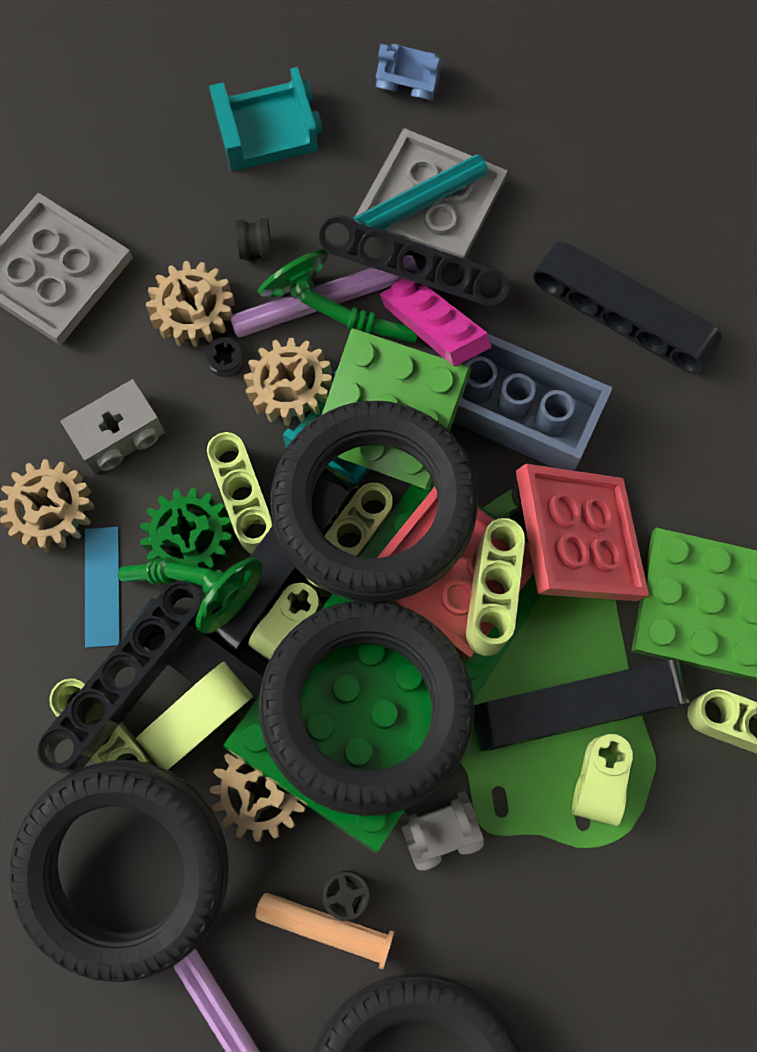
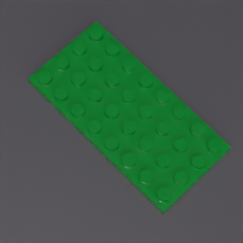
[224,480,541,854]

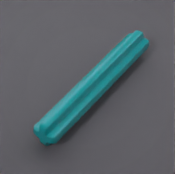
[353,154,488,229]

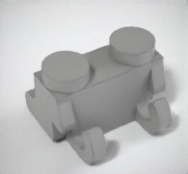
[399,791,484,870]

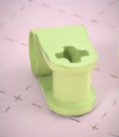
[248,583,322,660]
[571,734,633,826]

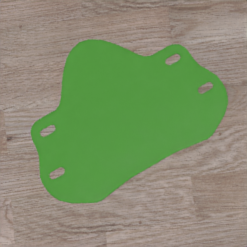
[460,489,656,848]

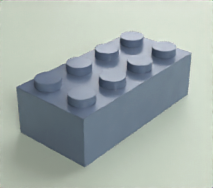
[441,334,613,471]

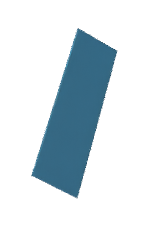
[85,527,119,648]

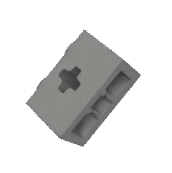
[60,379,165,474]

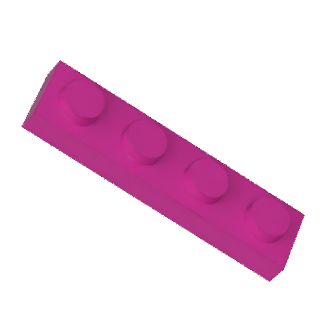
[380,278,491,367]

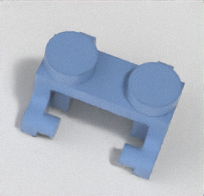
[375,43,442,101]

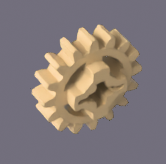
[146,261,235,347]
[244,338,333,425]
[0,459,94,552]
[210,753,306,842]

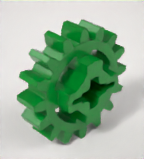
[140,487,234,571]

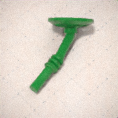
[258,249,417,344]
[118,557,263,634]

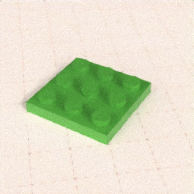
[322,328,472,490]
[631,527,757,682]

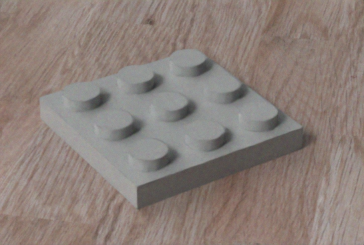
[356,128,508,271]
[0,193,133,346]

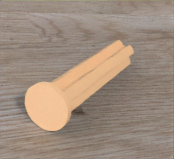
[256,893,394,970]

